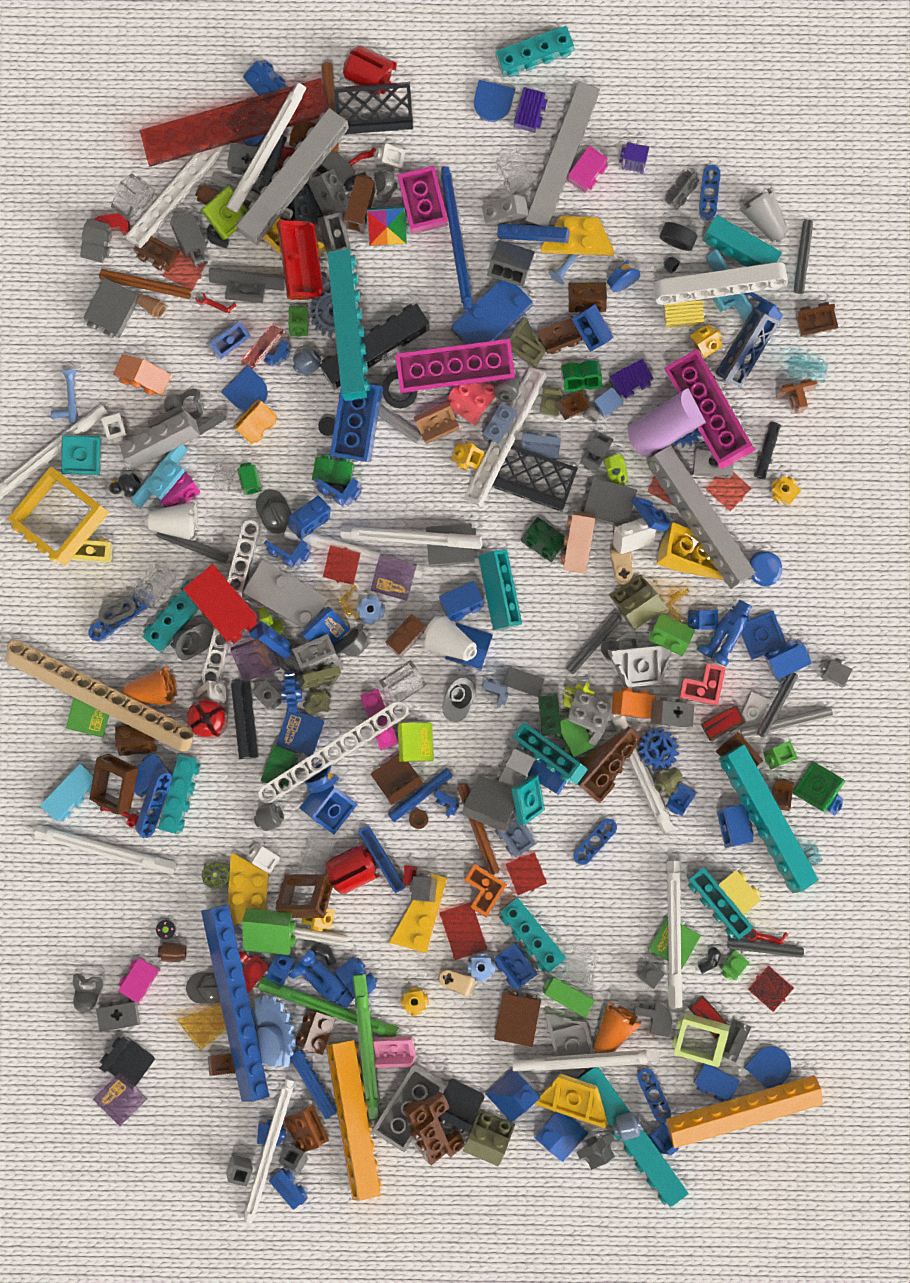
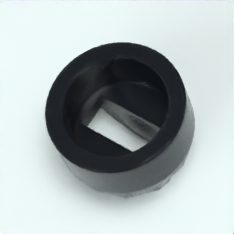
[663,257,680,274]

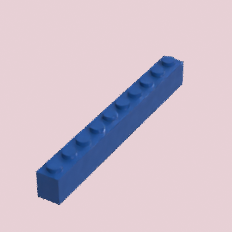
[201,905,270,1102]

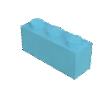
[40,764,94,822]

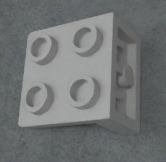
[292,634,343,673]
[567,690,612,746]

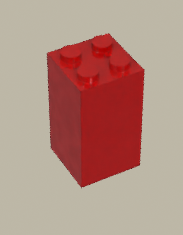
[183,564,258,644]

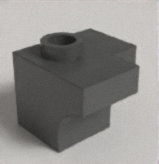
[576,1132,615,1170]

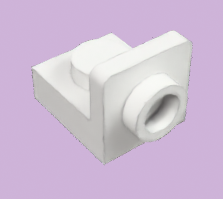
[374,144,406,170]
[197,680,226,702]
[246,843,280,874]

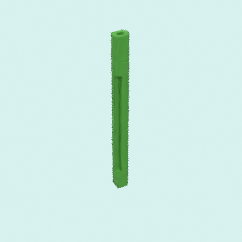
[352,973,380,1119]
[258,977,399,1037]

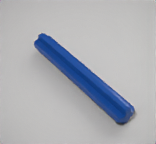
[388,768,453,822]

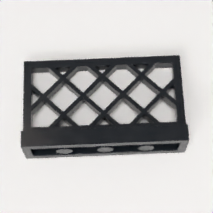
[334,82,413,134]
[491,445,578,512]
[231,679,259,760]

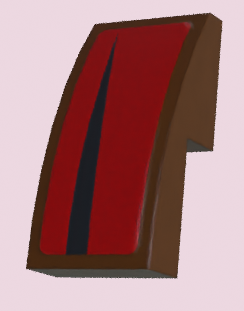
[701,706,746,741]
[688,995,729,1039]

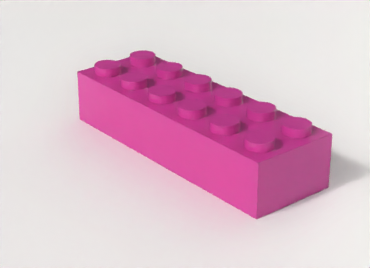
[395,339,515,393]
[664,349,755,469]

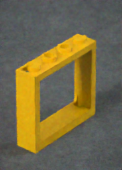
[7,466,109,566]

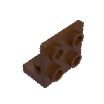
[371,754,423,805]

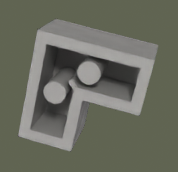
[495,748,535,788]

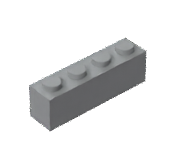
[119,411,200,469]

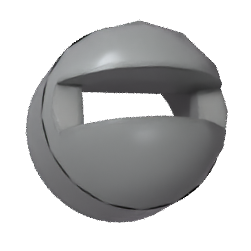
[583,406,599,422]

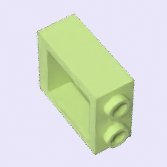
[672,1013,730,1067]

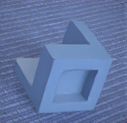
[593,388,624,419]

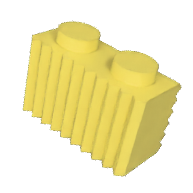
[663,299,704,328]

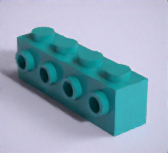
[495,25,574,77]
[702,214,782,267]
[478,550,522,631]
[142,579,199,653]
[512,722,588,785]
[158,754,201,834]
[687,867,754,940]
[499,897,566,973]

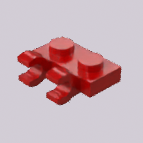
[239,950,270,993]

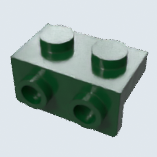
[521,517,565,562]

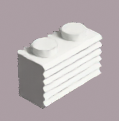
[613,518,656,554]

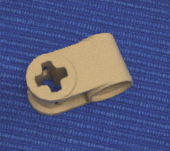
[610,548,633,585]
[438,969,476,997]

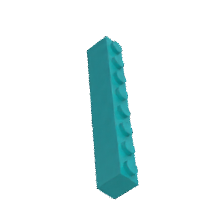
[327,248,370,401]
[718,744,819,894]
[577,1067,689,1208]

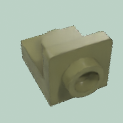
[540,387,562,417]

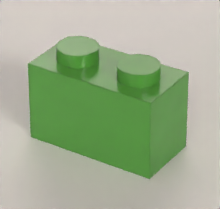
[648,613,695,657]
[557,717,595,758]

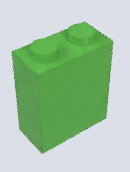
[242,908,296,955]
[542,976,595,1018]

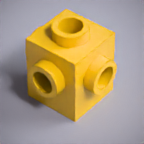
[690,324,723,358]
[451,441,485,471]
[770,476,801,507]
[301,904,335,931]
[400,987,429,1016]

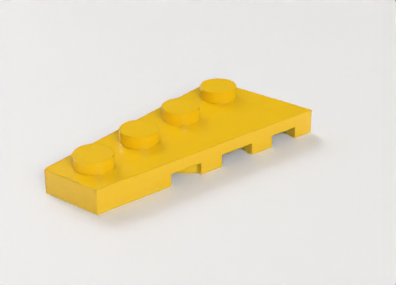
[389,873,447,953]

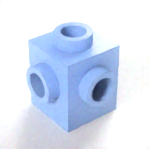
[357,596,385,624]
[468,953,495,981]

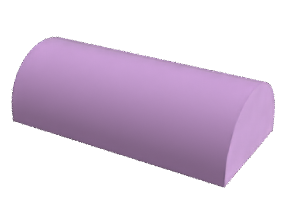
[628,389,706,457]

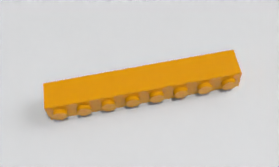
[326,1040,382,1201]
[666,1075,823,1149]

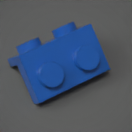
[243,60,288,105]
[249,621,291,659]
[494,942,538,990]
[269,1167,308,1210]

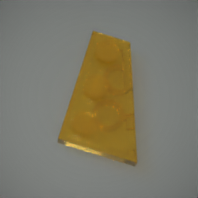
[177,1004,226,1051]

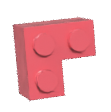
[679,663,726,706]

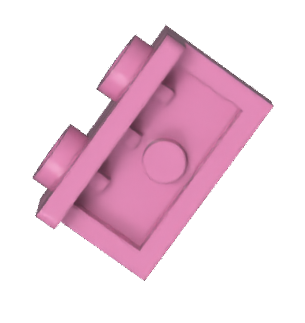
[373,1036,416,1068]

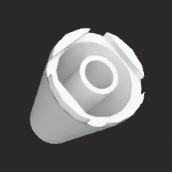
[145,502,198,540]
[422,615,477,661]

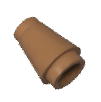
[137,294,166,318]

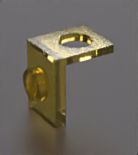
[339,585,360,621]
[666,588,690,623]

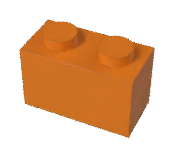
[611,688,656,719]

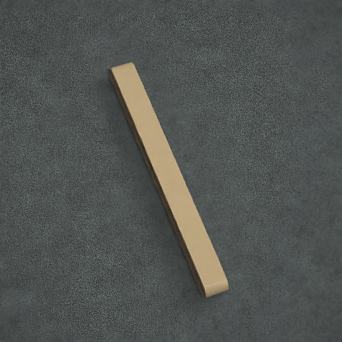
[5,641,194,752]

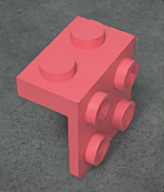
[445,382,496,426]

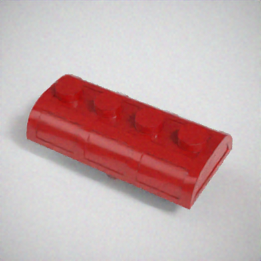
[276,220,324,300]

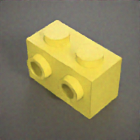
[71,538,113,564]
[718,870,761,915]

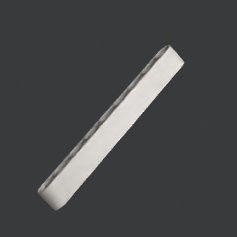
[202,520,260,683]
[258,702,408,803]

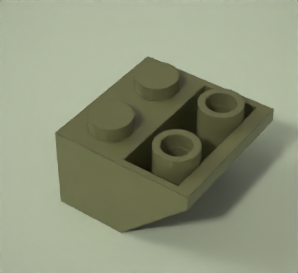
[609,574,666,630]
[463,1109,515,1167]

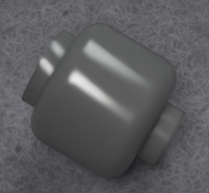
[494,377,520,402]
[254,803,284,831]

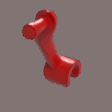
[348,147,376,166]
[195,292,237,313]
[100,807,139,827]
[745,929,789,944]

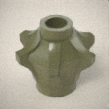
[303,687,332,715]
[653,767,683,796]

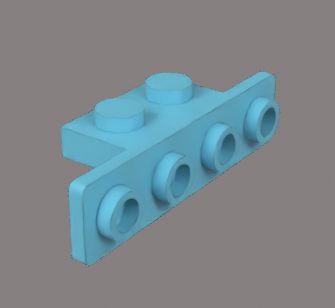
[706,249,753,322]
[131,445,188,508]

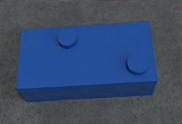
[451,280,533,345]
[330,384,383,462]

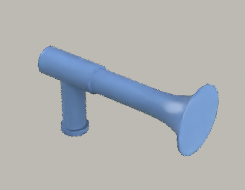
[548,254,580,284]
[51,370,79,423]

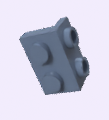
[481,402,517,444]
[521,431,561,460]
[482,679,509,708]
[495,812,538,857]

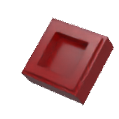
[403,865,417,885]

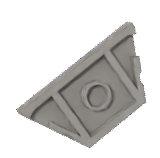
[608,645,671,688]
[545,1013,594,1078]

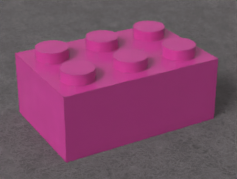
[397,166,448,234]

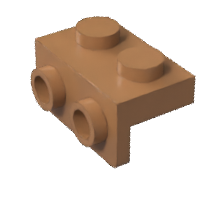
[413,402,460,444]

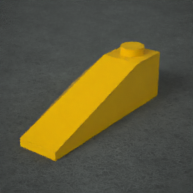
[656,522,724,581]

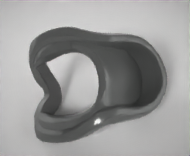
[374,170,398,202]
[164,389,203,419]
[601,631,638,661]
[73,973,103,1012]

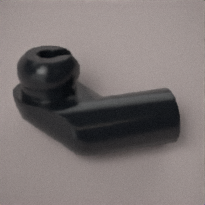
[344,172,366,191]
[206,224,230,249]
[310,943,337,966]
[698,947,721,974]

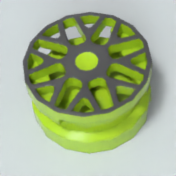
[202,861,230,889]

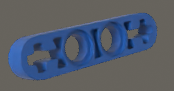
[88,591,153,642]
[135,768,172,838]

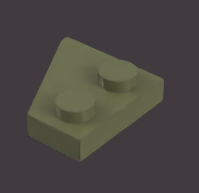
[509,317,546,368]
[299,666,341,688]

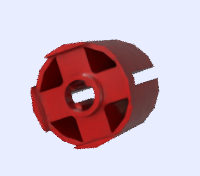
[343,45,397,97]
[186,699,228,739]
[325,842,381,894]

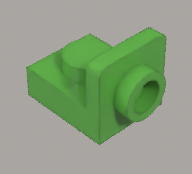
[288,306,309,337]
[763,741,798,770]
[719,950,750,981]

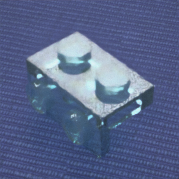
[787,354,828,383]

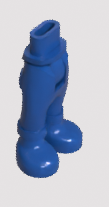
[696,599,752,667]
[288,949,354,1009]

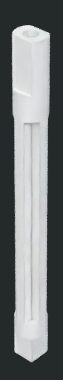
[226,83,306,213]
[0,404,108,499]
[340,525,482,549]
[284,526,425,579]
[605,698,674,833]
[35,824,177,875]
[667,861,682,1008]
[512,1050,660,1072]

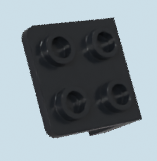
[284,183,328,222]
[99,1035,155,1088]
[438,1079,484,1133]

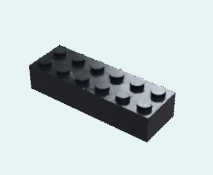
[320,303,430,390]

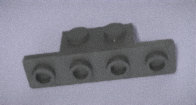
[209,268,285,303]

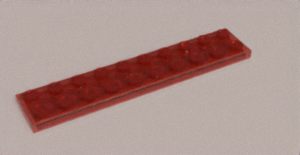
[140,78,329,167]

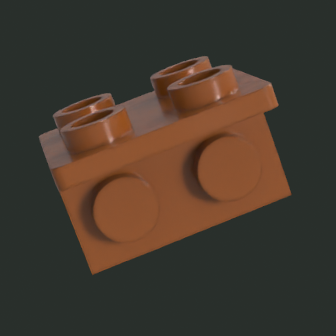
[776,379,818,414]
[284,1105,329,1152]

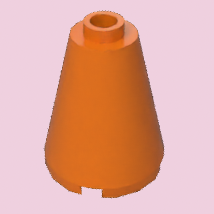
[121,667,177,705]
[593,1002,641,1053]

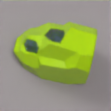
[603,454,628,486]

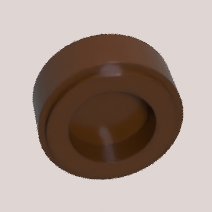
[409,810,428,829]

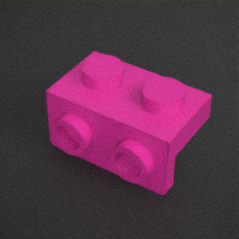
[159,468,200,508]

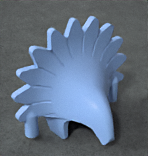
[250,995,296,1067]

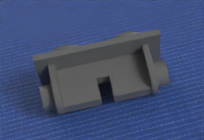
[665,170,699,210]
[722,1019,751,1062]

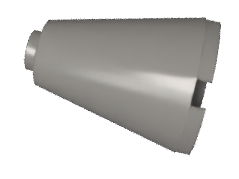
[740,187,788,242]

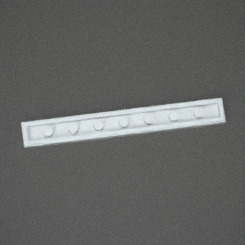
[125,123,237,248]
[463,366,548,507]

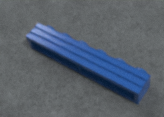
[497,224,570,243]
[358,825,406,894]
[290,1049,337,1119]

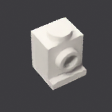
[101,413,128,444]

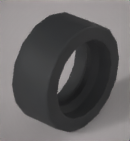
[659,222,698,251]
[382,371,418,409]

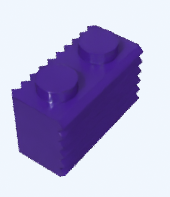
[513,87,548,133]
[619,142,649,174]
[609,358,654,399]

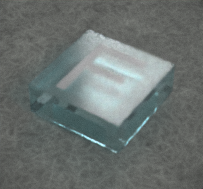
[802,843,823,866]

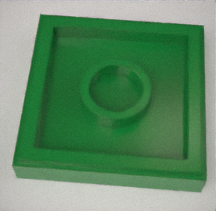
[792,761,845,813]

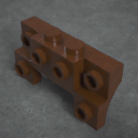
[403,1091,465,1165]

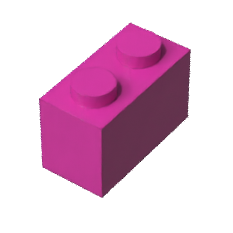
[567,145,608,193]
[118,957,160,1003]

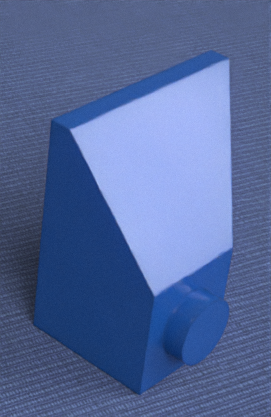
[445,623,493,671]
[300,786,358,835]
[485,1068,540,1122]
[534,1112,589,1162]

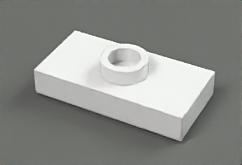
[738,692,769,729]

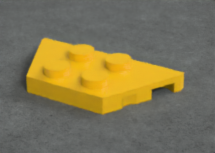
[541,216,614,256]
[228,853,268,926]
[535,1074,608,1128]

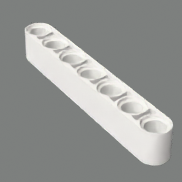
[654,262,788,305]

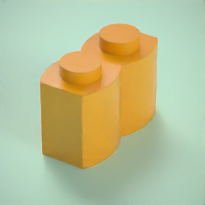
[233,399,277,444]

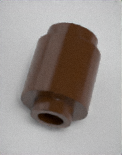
[195,184,221,205]
[158,942,187,962]

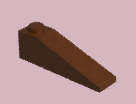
[578,726,641,804]

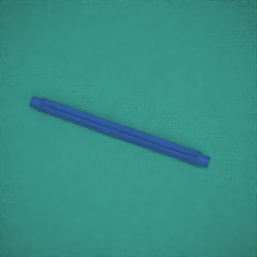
[441,166,472,310]

